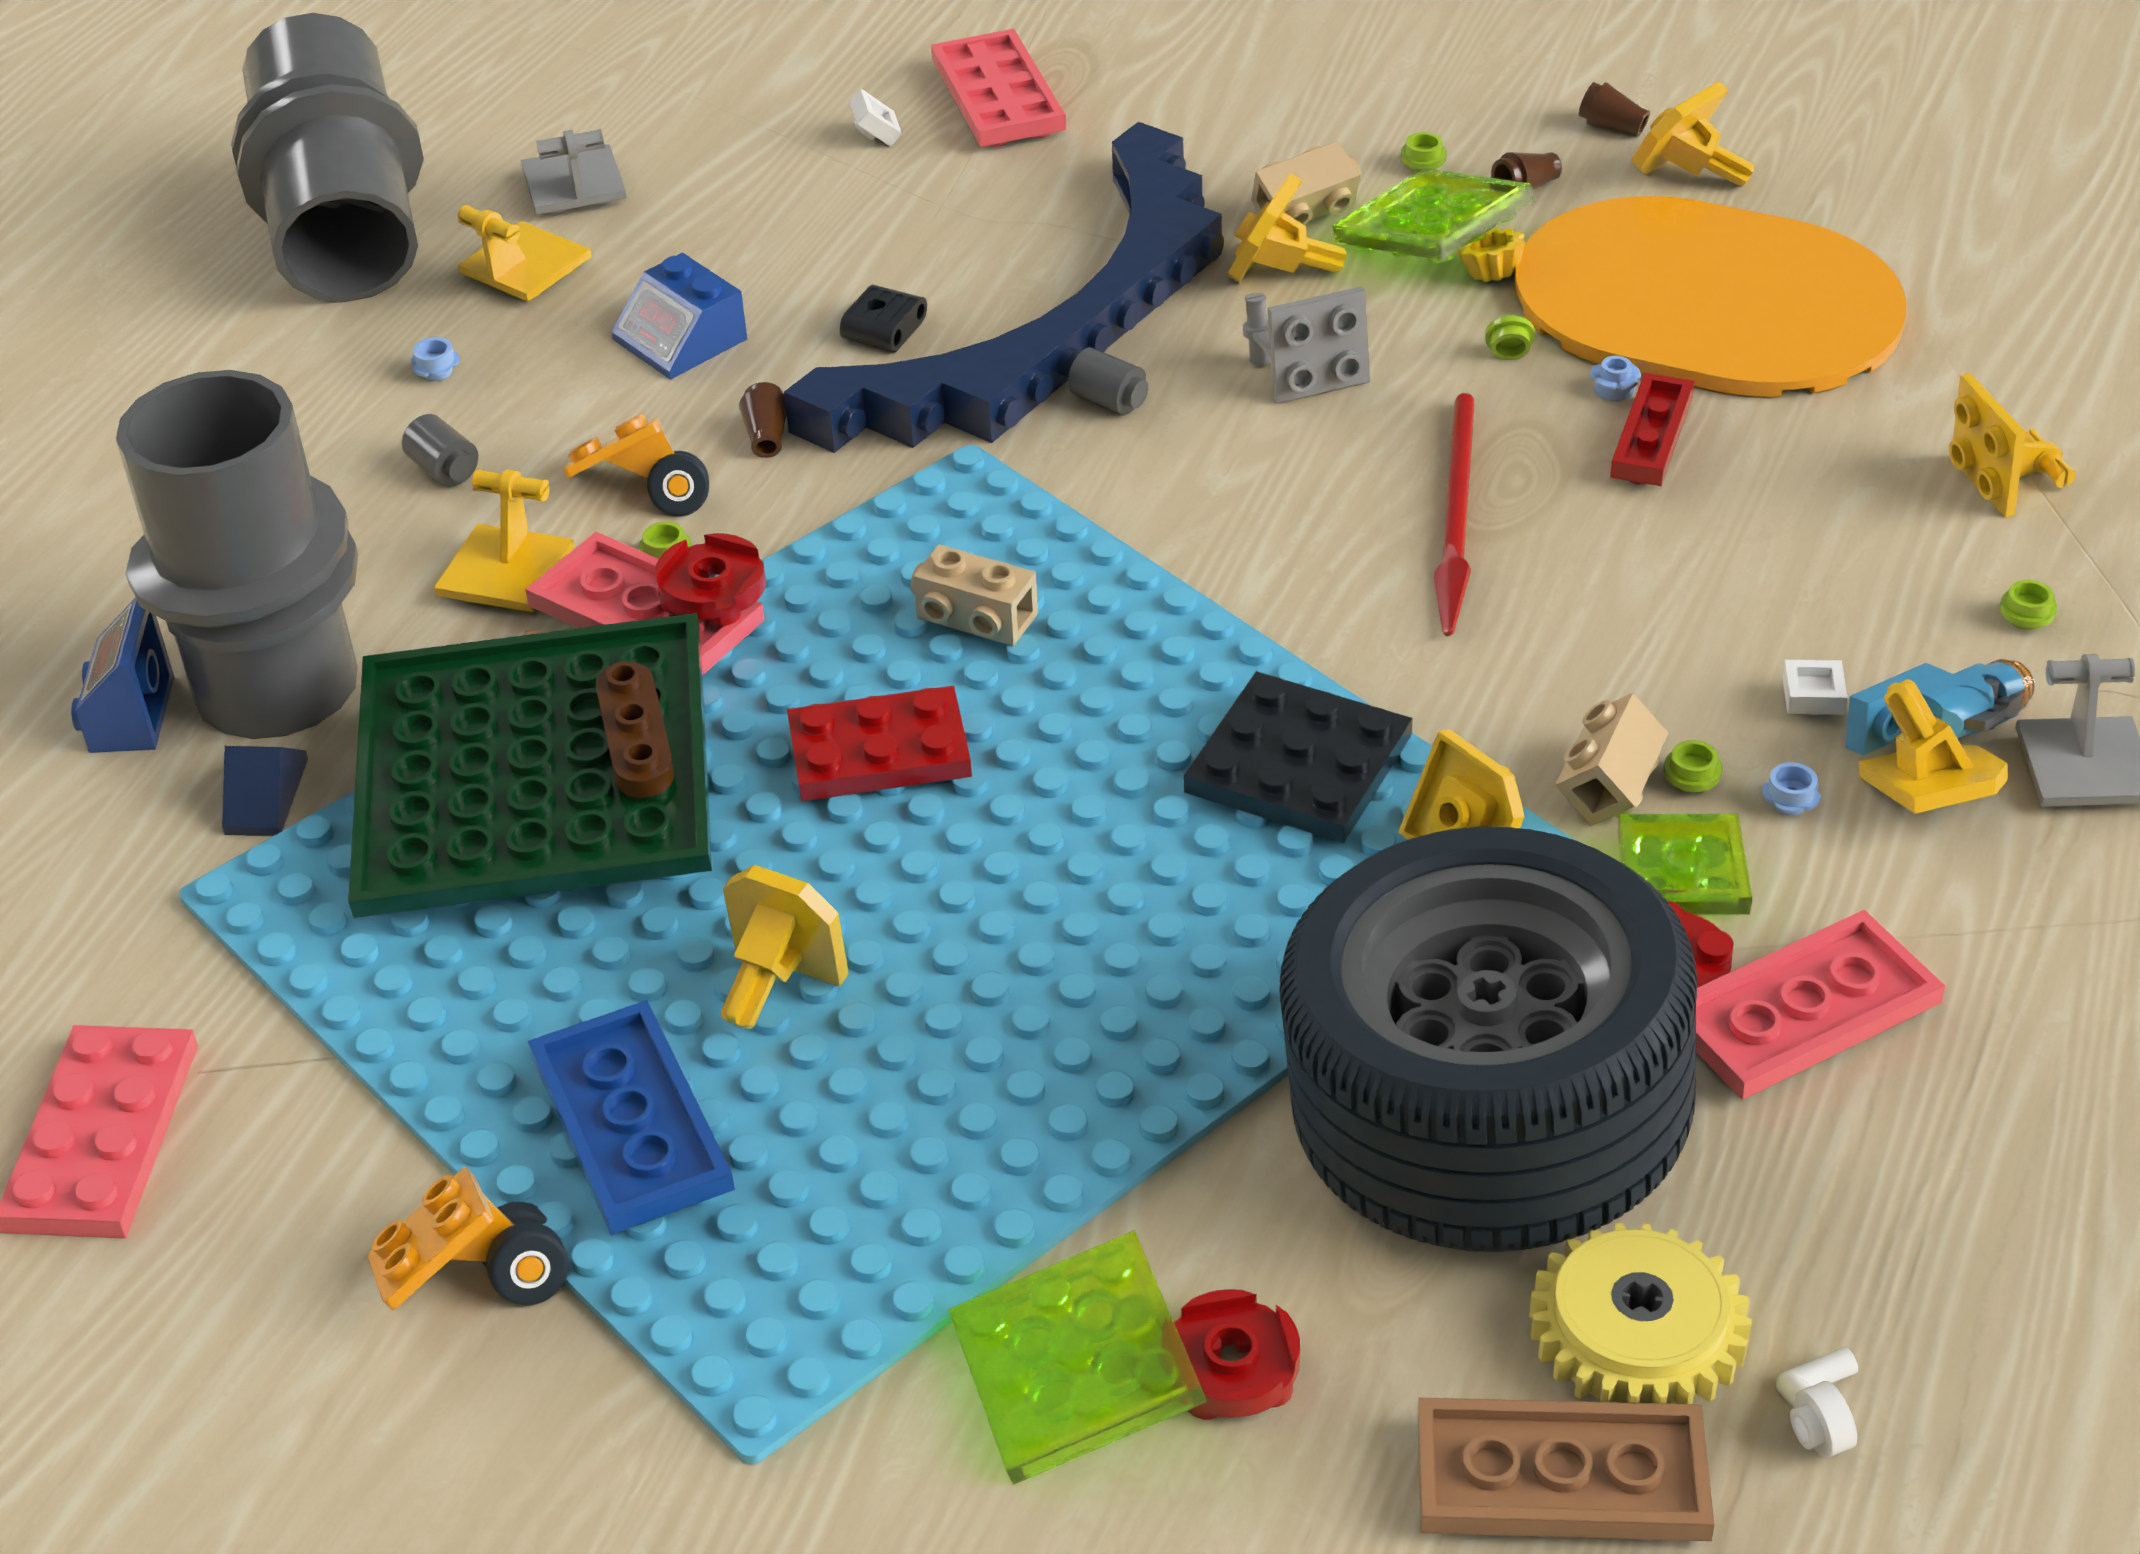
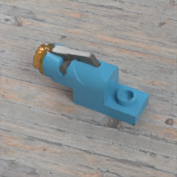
[1845,659,2035,755]

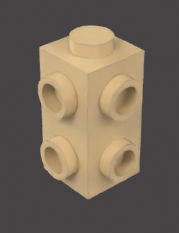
[1251,141,1361,225]
[910,544,1038,646]
[1555,693,1669,826]

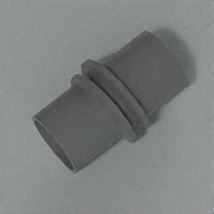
[231,13,424,302]
[116,370,358,739]

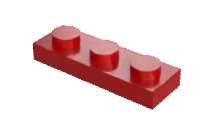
[1610,372,1695,486]

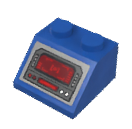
[611,252,747,380]
[71,598,174,753]

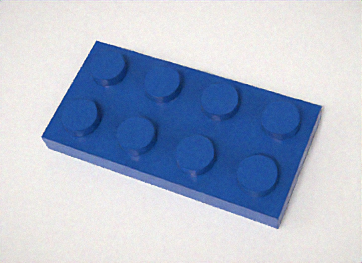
[528,1000,735,1235]

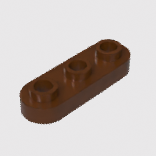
[596,661,674,798]

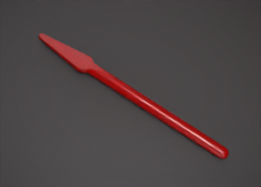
[1434,393,1475,636]

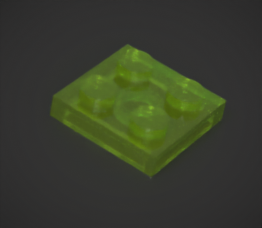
[1617,814,1753,915]

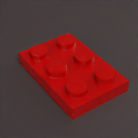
[787,685,972,801]

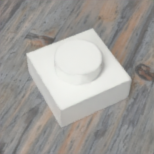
[849,88,902,147]
[1782,660,1848,715]

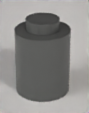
[1068,347,1148,415]
[402,414,478,486]

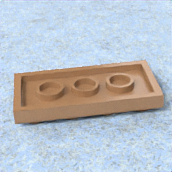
[1417,1397,1714,1541]

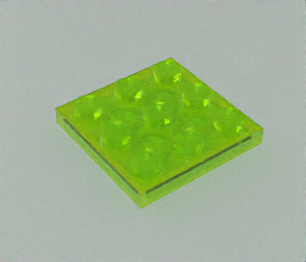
[1332,168,1534,263]
[948,1230,1207,1485]

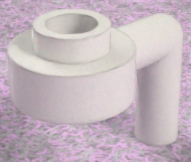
[1776,1347,1858,1458]

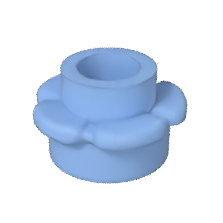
[411,337,460,381]
[1590,356,1641,401]
[1762,762,1821,816]

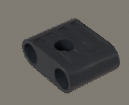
[840,285,927,351]

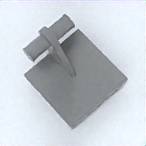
[521,129,627,215]
[1243,286,1370,403]
[2015,654,2140,807]

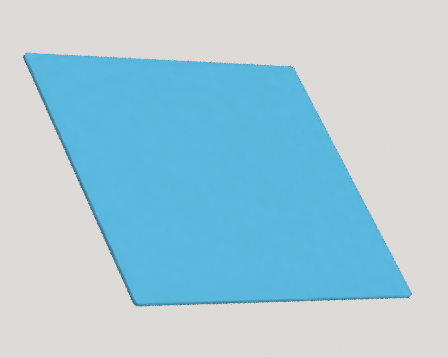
[179,444,1574,1465]

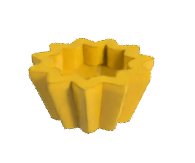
[1455,227,1525,282]

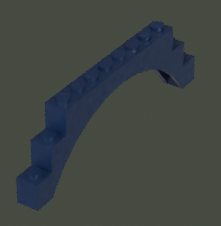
[784,122,1224,453]

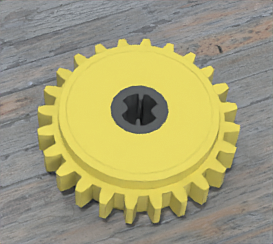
[1529,1223,1752,1404]

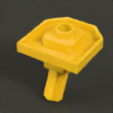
[1631,81,1754,186]
[1227,173,1346,283]
[1858,679,2008,814]
[1398,729,1525,840]
[721,865,849,1029]

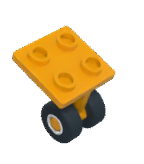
[563,413,709,516]
[367,1167,569,1310]

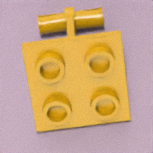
[457,205,592,302]
[1949,372,2076,518]
[434,469,575,612]

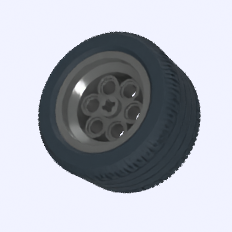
[1279,827,1697,1252]

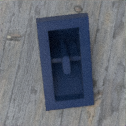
[222,746,308,836]

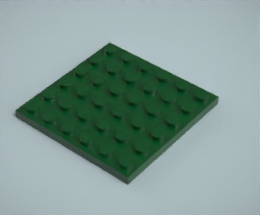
[348,613,712,918]

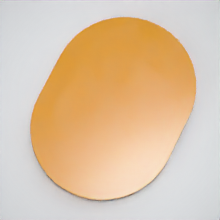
[1515,196,1907,397]

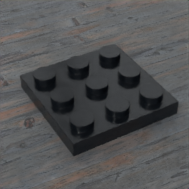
[1184,671,1413,843]

